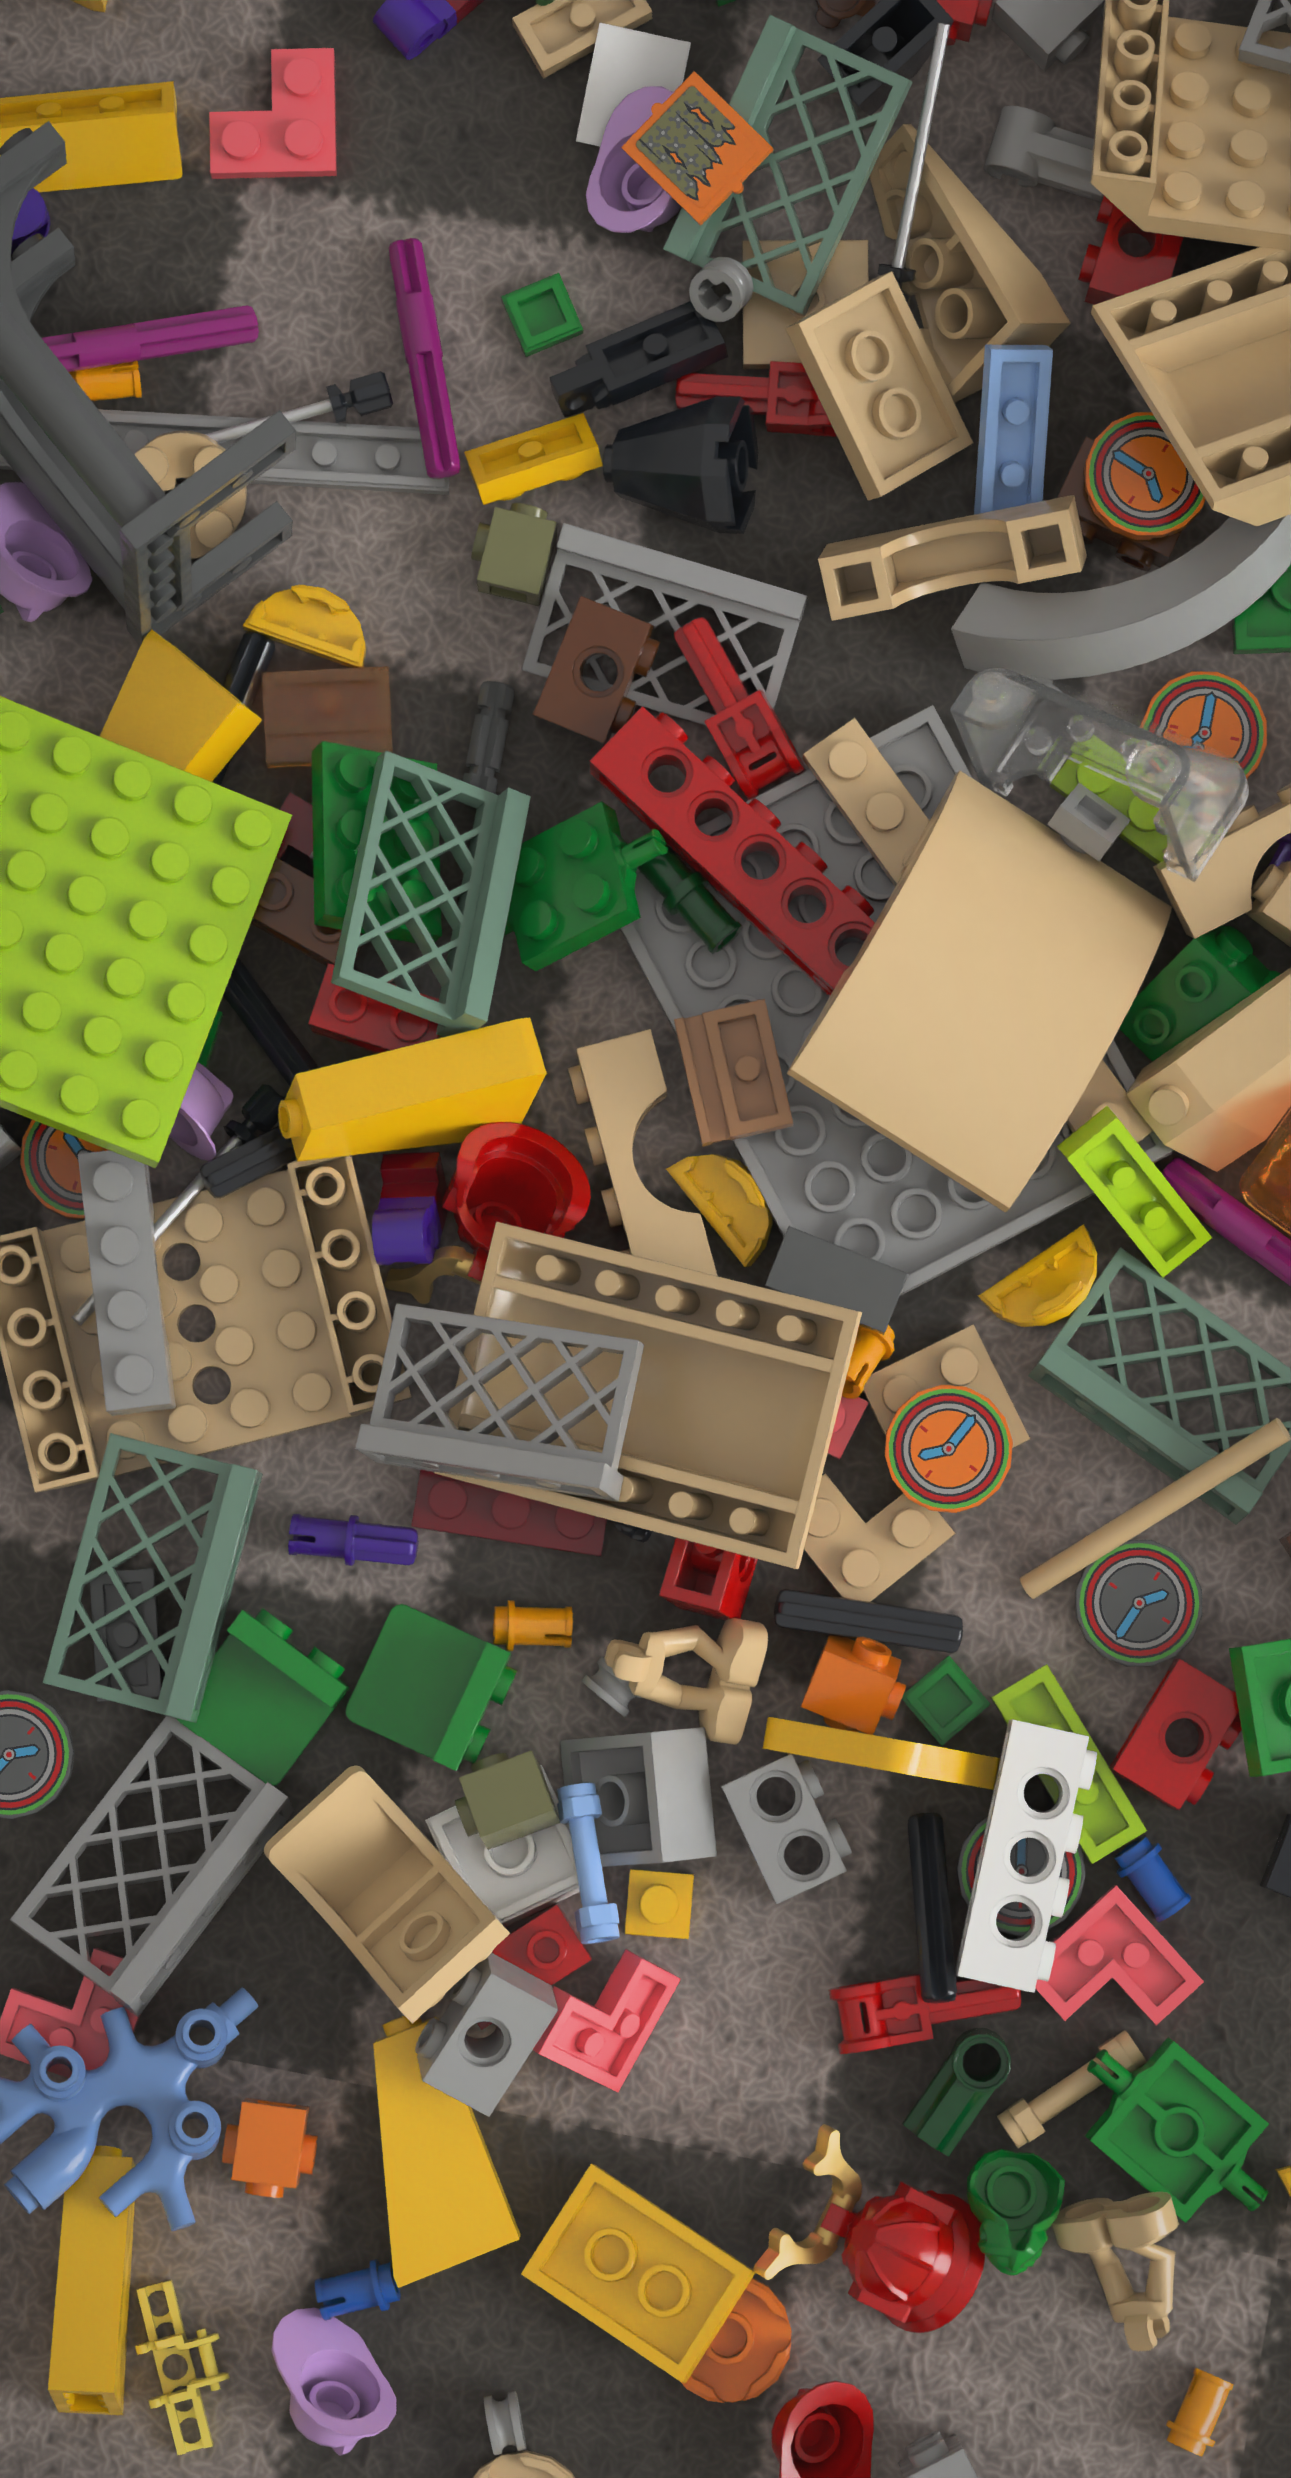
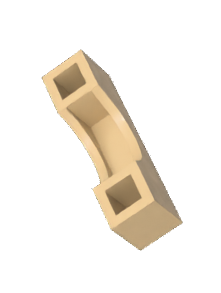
[818,495,1087,621]
[1153,783,1291,939]
[568,1029,717,1276]

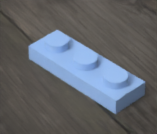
[974,344,1053,515]

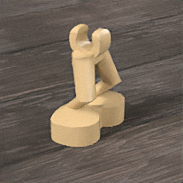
[605,1618,768,1745]
[1052,2192,1179,2351]

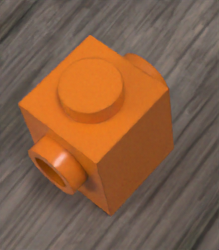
[801,1635,906,1735]
[222,2098,318,2198]

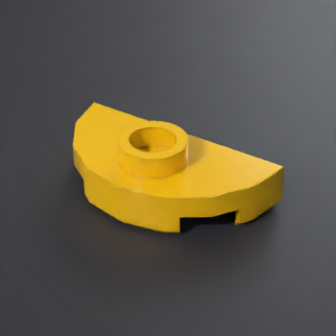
[243,584,366,672]
[666,1154,772,1267]
[978,1224,1097,1327]

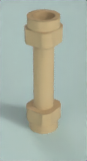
[997,2030,1147,2149]

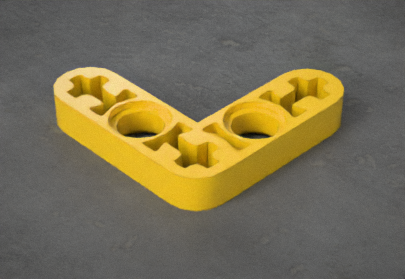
[762,1717,1000,1790]

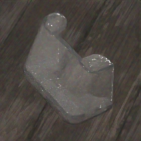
[950,667,1249,882]

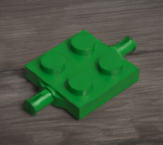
[504,801,668,971]
[1085,2037,1269,2223]

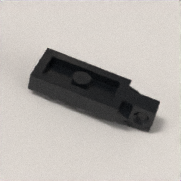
[549,301,728,418]

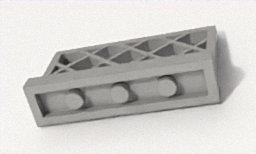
[522,523,808,725]
[355,1303,644,1502]
[10,1715,294,2017]

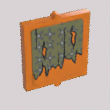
[621,71,774,226]

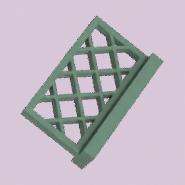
[663,15,913,316]
[331,750,531,1037]
[1028,1247,1291,1525]
[43,1433,263,1723]

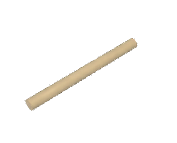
[1020,1418,1291,1599]

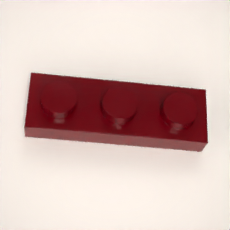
[411,1470,607,1557]

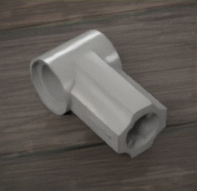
[983,106,1103,202]

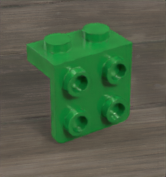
[1119,925,1281,1062]
[346,1604,518,1771]
[177,1608,350,1786]

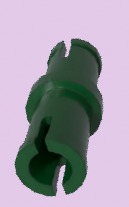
[637,844,743,954]

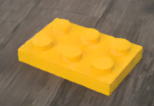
[521,2164,755,2383]

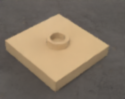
[742,240,869,369]

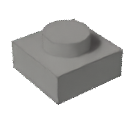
[1047,783,1131,862]

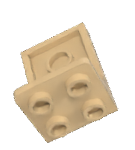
[264,1766,510,2024]

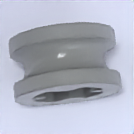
[689,257,754,322]
[581,1656,642,1718]
[484,2391,526,2455]

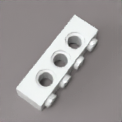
[955,1719,1097,1993]

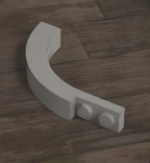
[951,514,1291,680]

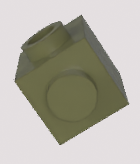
[471,503,557,606]
[455,1750,560,1850]

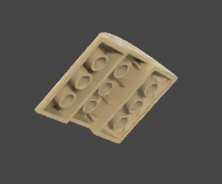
[787,770,1172,1212]

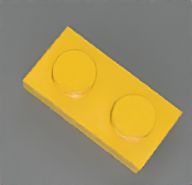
[464,413,603,505]

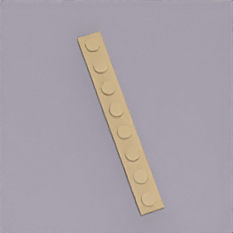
[802,718,1153,1143]

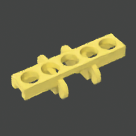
[135,2280,230,2455]

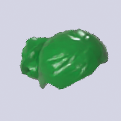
[967,2149,1065,2276]

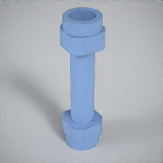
[557,1783,620,1944]

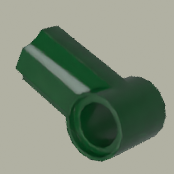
[902,2028,1011,2157]

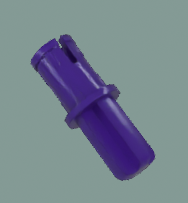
[288,1514,419,1566]

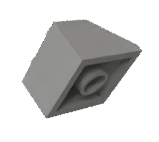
[560,1727,717,1867]

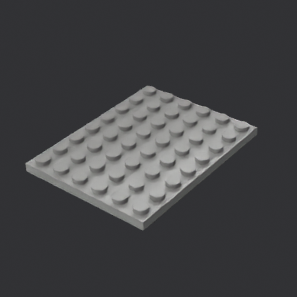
[620,705,1173,1296]

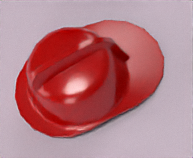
[771,2381,874,2478]

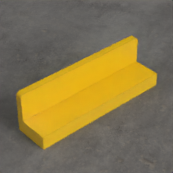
[0,81,183,193]

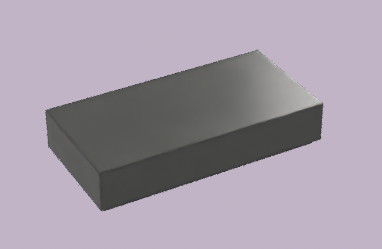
[765,1226,908,1335]

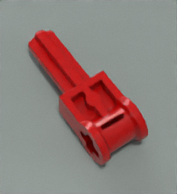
[675,361,837,437]
[674,617,806,800]
[829,1973,1021,2054]

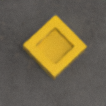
[625,1869,694,1939]

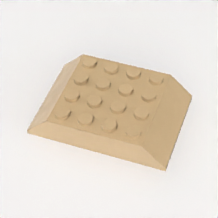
[1091,247,1291,526]
[434,1222,862,1569]

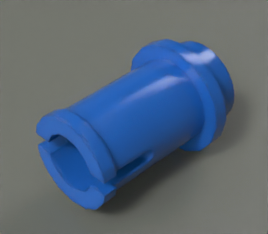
[1114,1836,1192,1922]
[315,2259,401,2321]

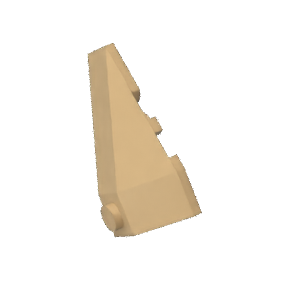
[870,124,1071,403]
[1126,968,1291,1172]

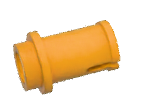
[69,361,142,401]
[842,1325,895,1399]
[493,1600,573,1651]
[1166,2367,1234,2457]

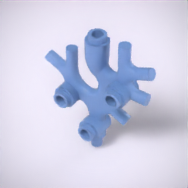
[0,1987,259,2231]

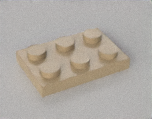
[785,271,973,500]

